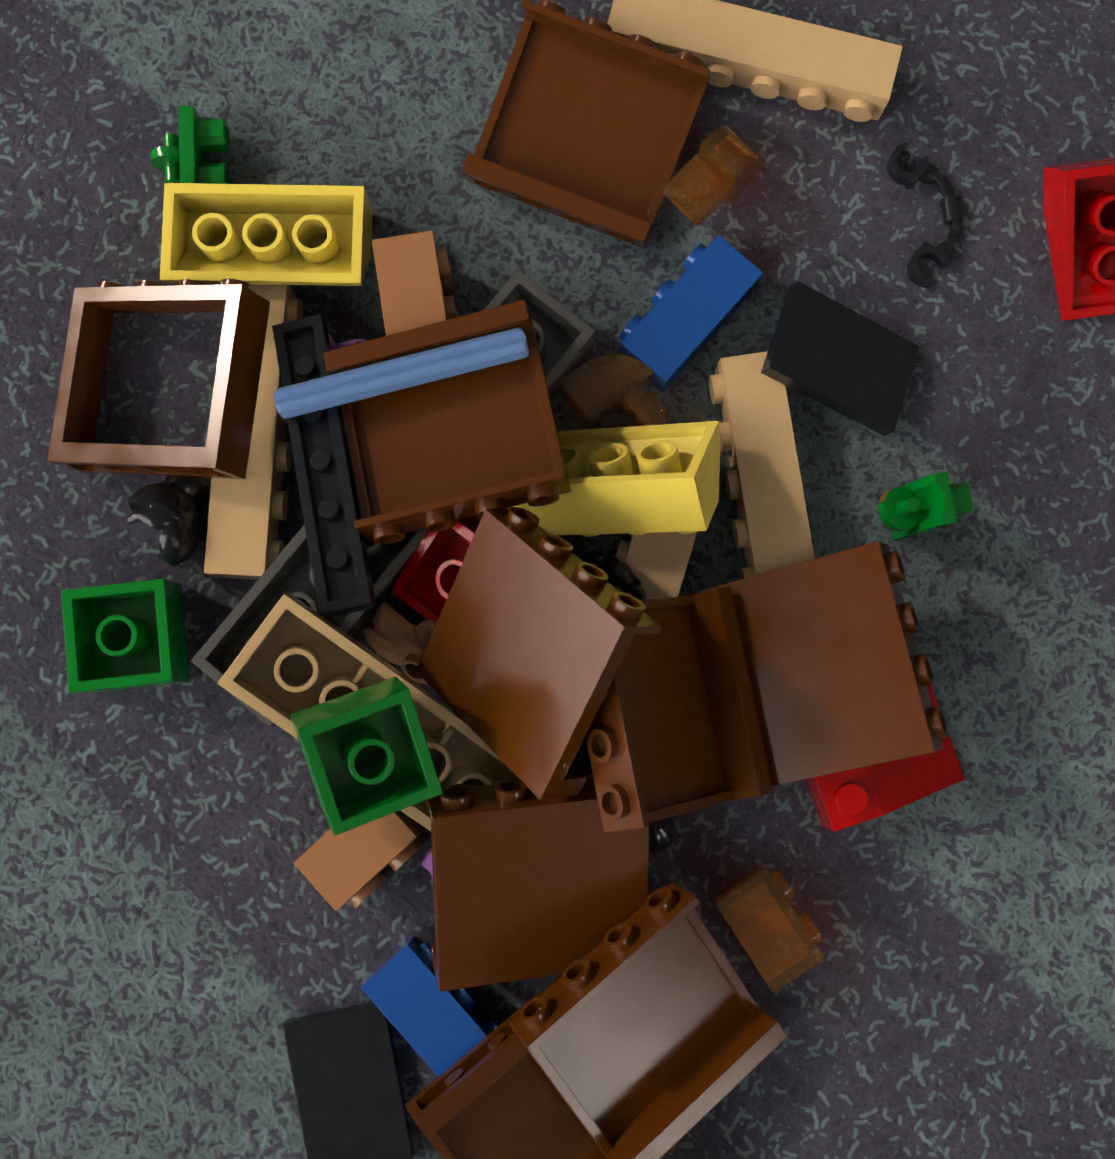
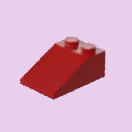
[1043,157,1115,321]
[806,685,965,832]

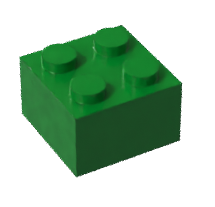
[61,579,190,694]
[290,676,443,836]

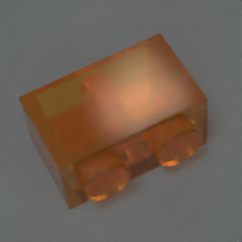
[710,864,825,993]

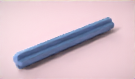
[274,327,529,419]

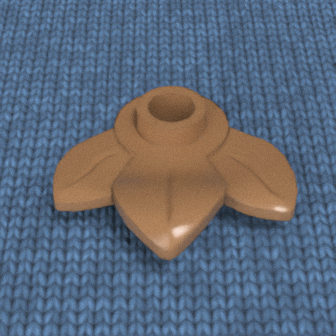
[363,602,437,685]

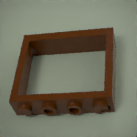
[47,278,270,479]

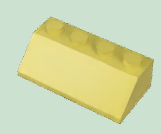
[160,183,373,286]
[507,421,721,537]

